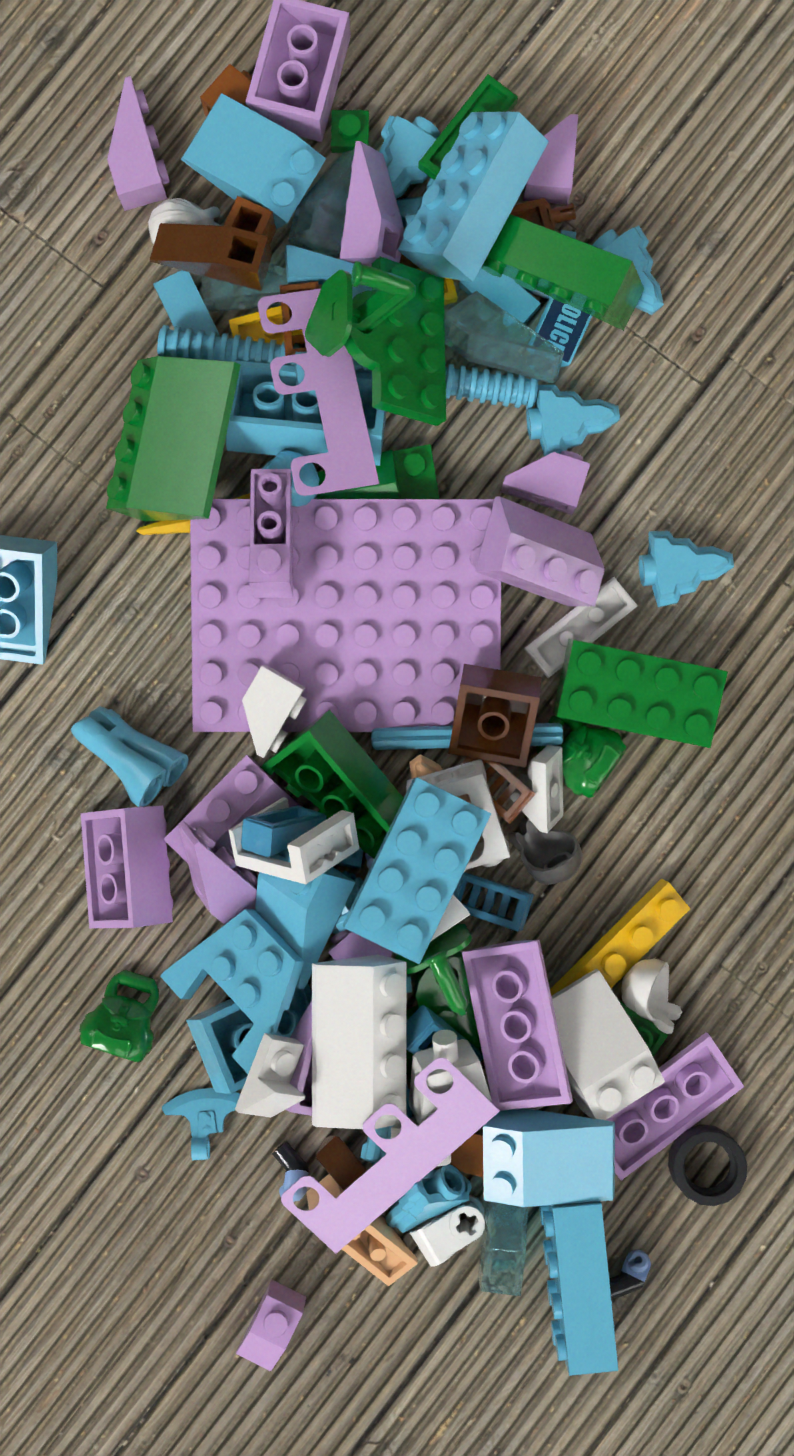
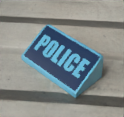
[527,297,592,368]

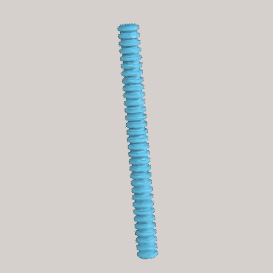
[157,325,538,409]

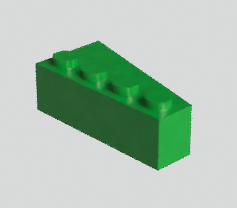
[481,214,644,331]
[260,710,404,859]

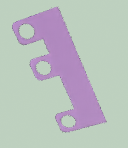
[258,288,379,496]
[281,1058,500,1254]

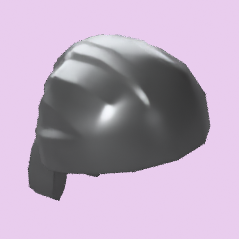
[508,818,583,885]

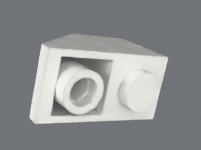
[242,664,307,758]

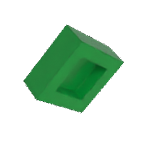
[331,110,369,153]

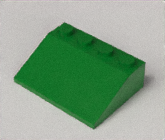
[106,356,241,521]

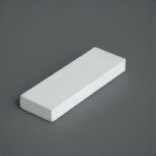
[524,577,638,678]

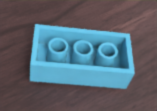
[397,112,549,282]
[226,360,386,466]
[343,777,491,964]
[539,1201,619,1376]

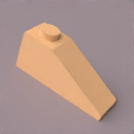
[306,1174,418,1286]

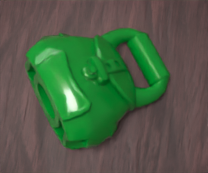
[535,715,627,798]
[79,970,159,1062]

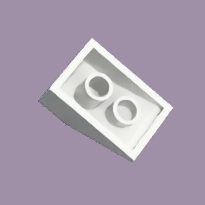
[551,969,665,1120]

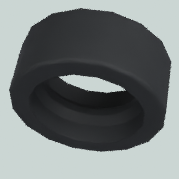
[668,1124,748,1206]

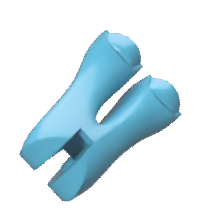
[71,706,188,807]

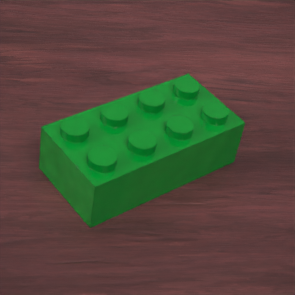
[553,639,728,748]

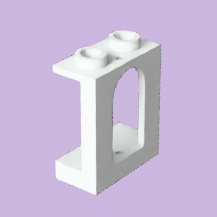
[406,759,510,873]
[229,797,359,884]

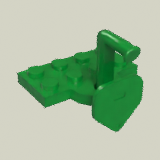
[305,256,446,426]
[395,924,483,1081]

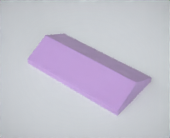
[462,939,573,1111]
[606,1032,744,1181]

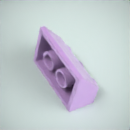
[246,0,351,142]
[475,496,605,606]
[164,755,302,869]
[80,805,173,929]

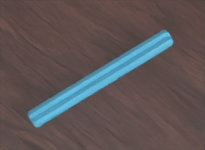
[371,723,563,750]

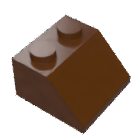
[448,664,542,767]

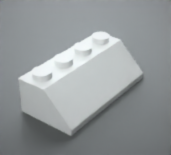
[312,954,406,1129]

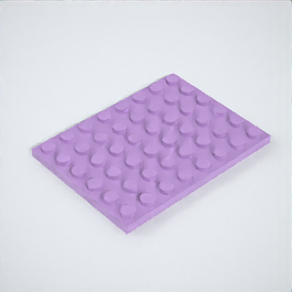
[190,499,501,732]

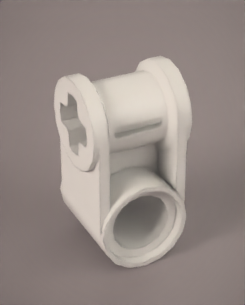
[409,1195,485,1267]

